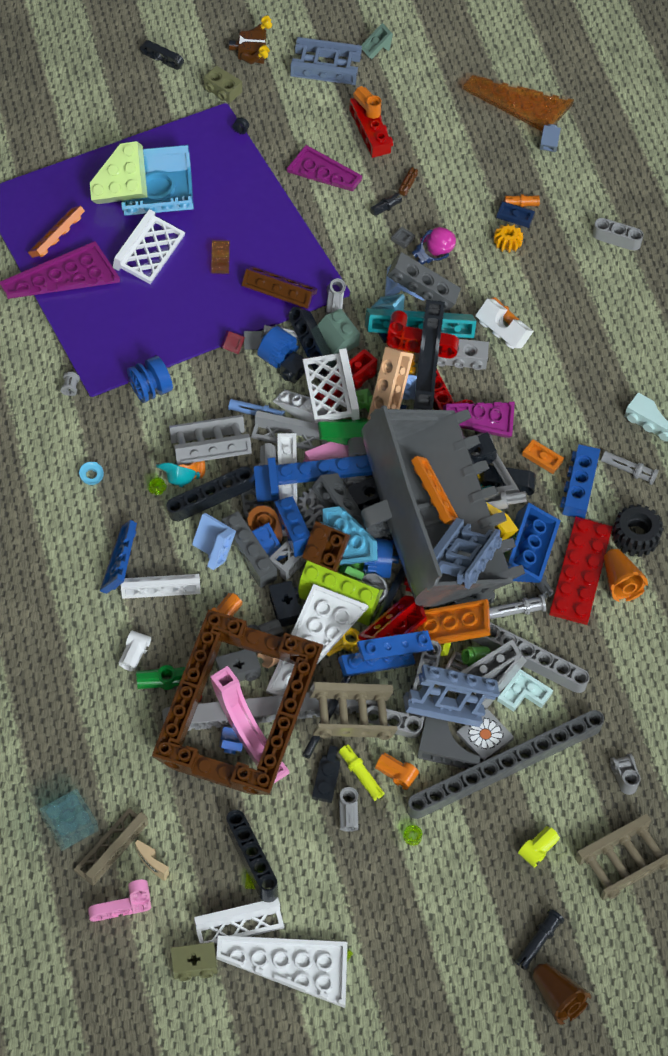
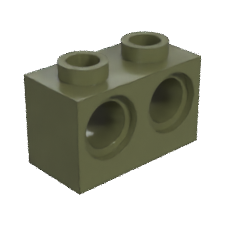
[204,65,242,103]

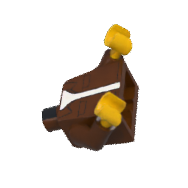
[229,15,272,64]

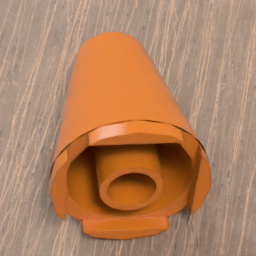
[604,549,648,602]

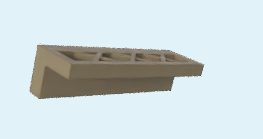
[74,808,148,886]

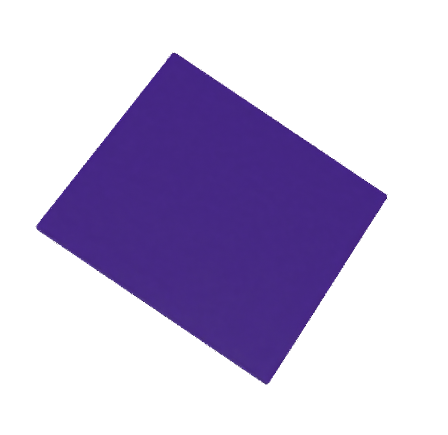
[0,103,350,397]

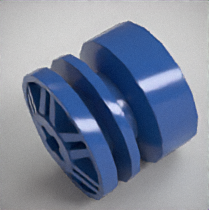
[127,355,173,403]

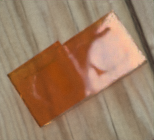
[211,240,230,274]

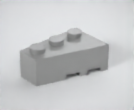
[461,639,527,709]

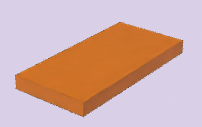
[413,599,491,644]

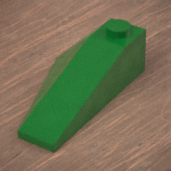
[317,418,369,445]

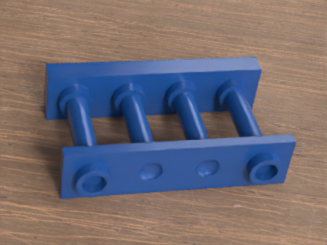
[338,630,434,677]

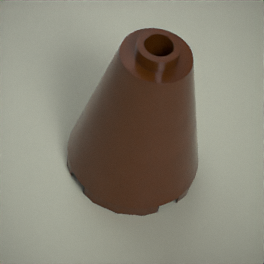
[533,963,591,1025]

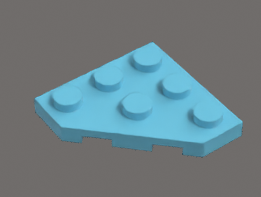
[323,506,378,566]

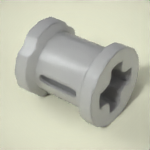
[60,372,80,396]

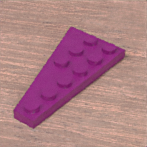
[0,241,120,299]

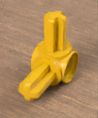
[326,628,362,656]

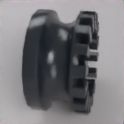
[233,117,250,134]

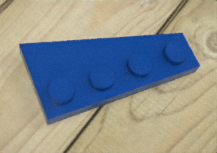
[100,520,137,594]

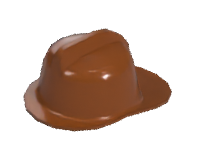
[247,505,283,543]

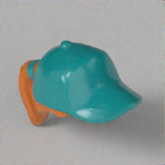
[156,461,205,488]

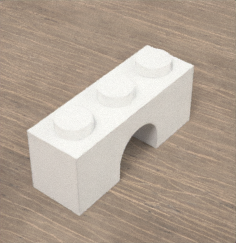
[476,298,534,349]

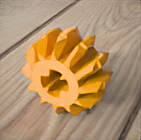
[493,223,523,253]

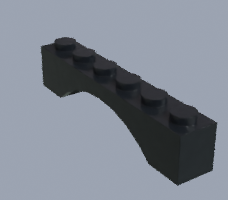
[413,300,445,410]

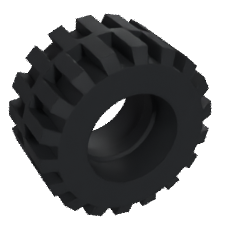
[612,504,663,557]

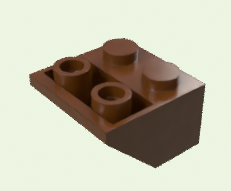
[302,521,351,572]

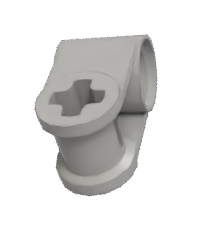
[610,753,641,795]

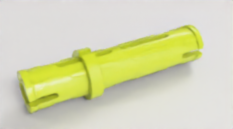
[339,745,385,801]

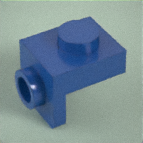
[219,727,243,754]

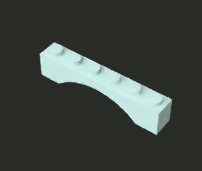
[624,392,668,441]

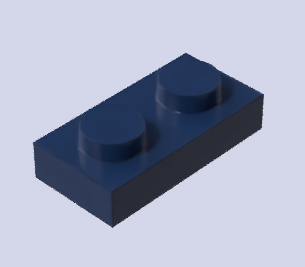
[496,201,535,228]

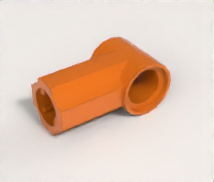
[353,86,381,119]
[211,593,242,617]
[375,753,419,790]

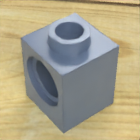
[540,124,561,152]

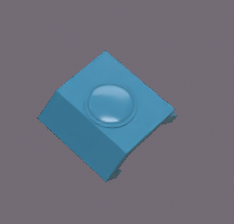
[121,145,194,216]

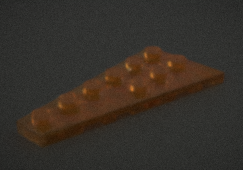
[463,75,574,132]

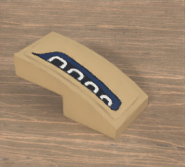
[135,840,169,881]

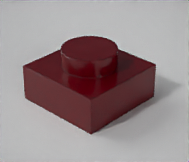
[221,330,245,354]

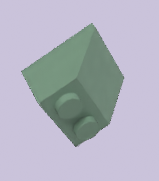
[318,308,360,354]

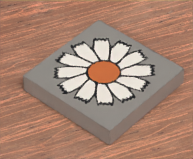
[457,709,514,762]

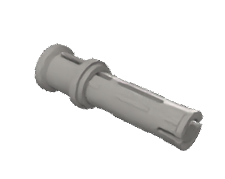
[601,451,659,485]
[489,594,546,619]

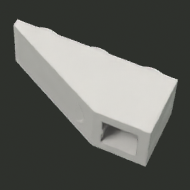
[273,390,328,423]

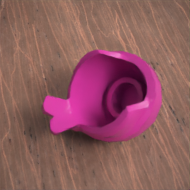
[420,227,456,256]

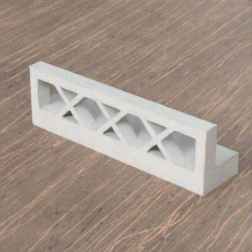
[121,574,200,599]
[194,898,284,945]

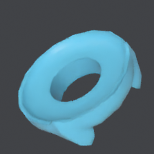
[78,462,104,485]

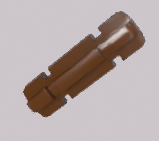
[398,167,418,196]

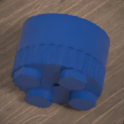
[257,326,299,368]
[363,538,399,578]

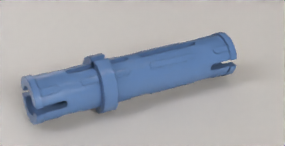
[228,399,285,416]

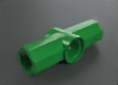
[136,665,186,690]

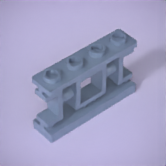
[290,37,362,85]
[433,518,502,589]
[403,664,500,727]

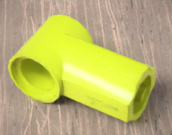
[518,826,560,868]

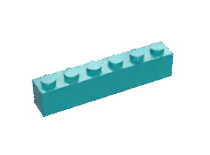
[365,308,477,338]

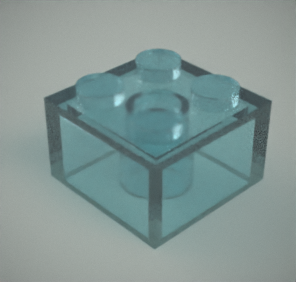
[40,789,99,851]

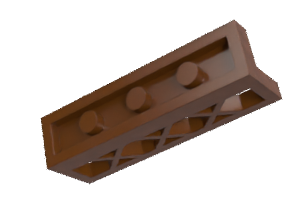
[241,266,318,309]

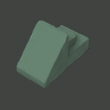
[361,23,393,59]

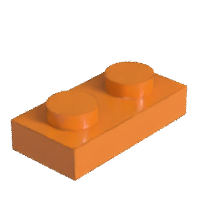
[522,439,564,474]

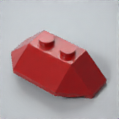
[358,595,427,640]

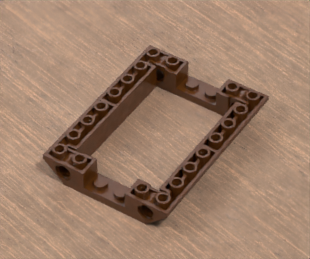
[152,609,323,795]

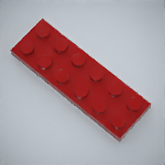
[549,517,613,625]

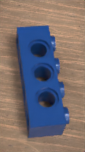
[560,444,601,519]

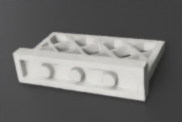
[113,209,185,284]
[303,348,360,423]

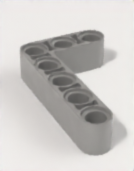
[367,640,441,738]

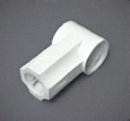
[119,630,151,671]

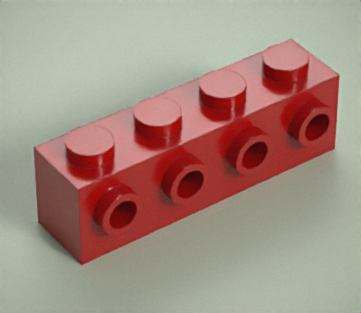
[349,98,393,158]
[313,349,378,412]

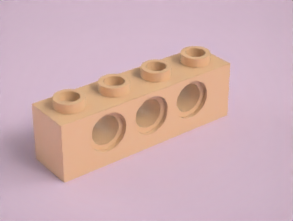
[367,347,414,420]

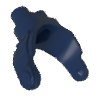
[412,229,449,265]

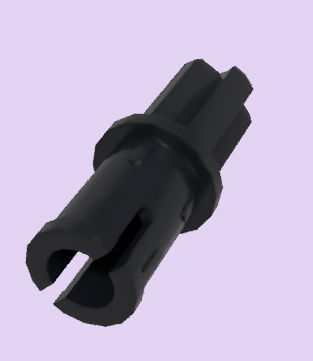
[370,193,402,216]

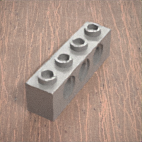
[415,339,489,370]

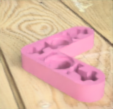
[88,879,151,922]

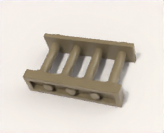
[309,682,398,740]
[575,814,668,900]

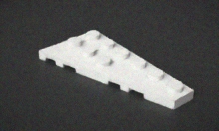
[266,584,369,696]
[216,935,347,1008]

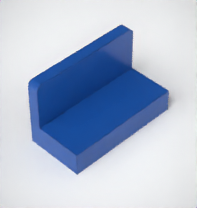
[254,457,280,502]

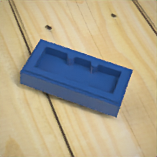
[252,522,287,561]

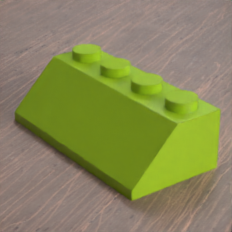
[298,560,384,626]

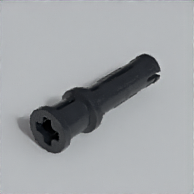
[515,909,565,970]

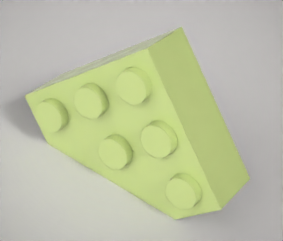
[90,141,148,204]

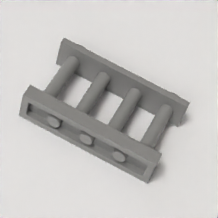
[169,415,252,465]

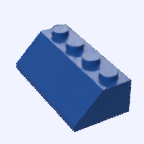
[504,502,561,583]

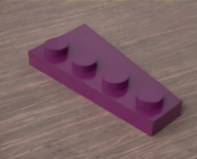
[287,145,362,192]
[443,401,515,438]

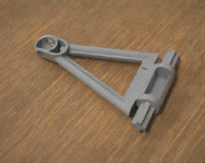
[473,433,527,510]

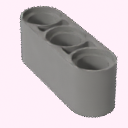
[592,218,644,251]

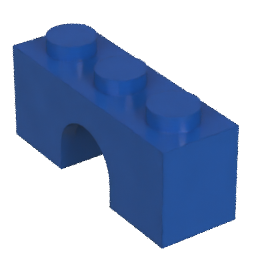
[274,496,311,557]

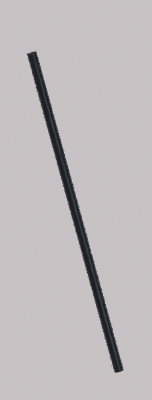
[302,567,406,759]

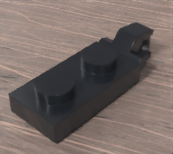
[312,745,341,803]

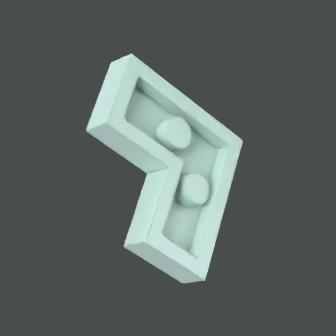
[497,669,553,712]

